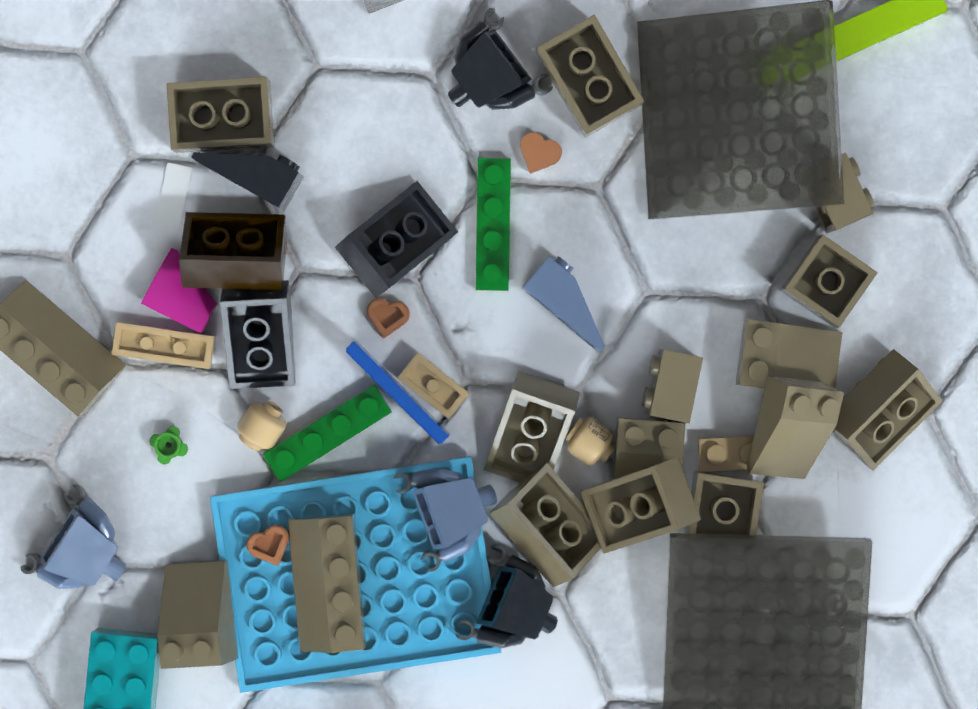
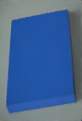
[346,341,450,444]

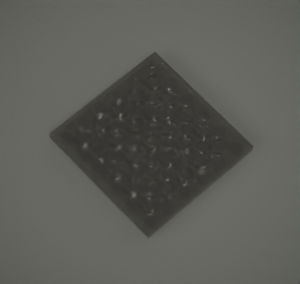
[637,0,845,220]
[662,533,872,709]

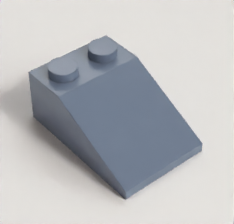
[523,256,605,352]

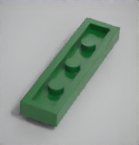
[476,158,511,291]
[263,384,392,482]

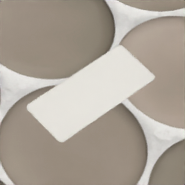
[154,162,192,229]

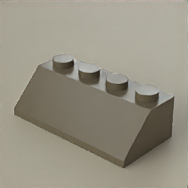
[0,280,127,416]
[288,513,366,653]

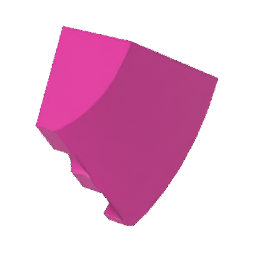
[141,248,218,333]

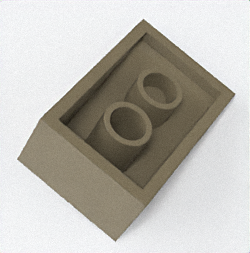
[735,319,843,388]
[484,371,581,483]
[746,376,844,479]
[613,417,686,479]
[580,456,701,554]
[157,560,238,669]

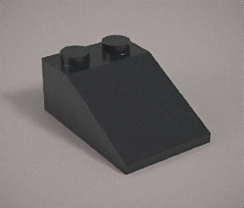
[191,152,304,211]
[335,181,458,298]
[220,280,296,389]

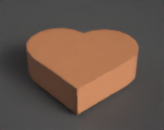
[520,132,562,174]
[367,298,410,339]
[246,524,289,566]

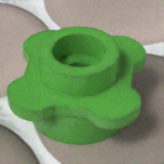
[149,426,188,464]

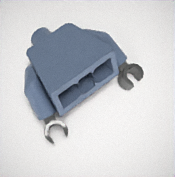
[393,467,497,572]
[20,485,126,589]

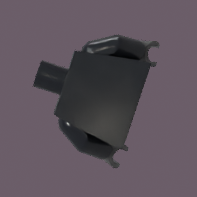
[448,8,553,110]
[455,544,558,648]

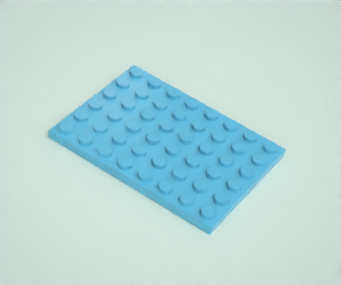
[210,456,502,693]

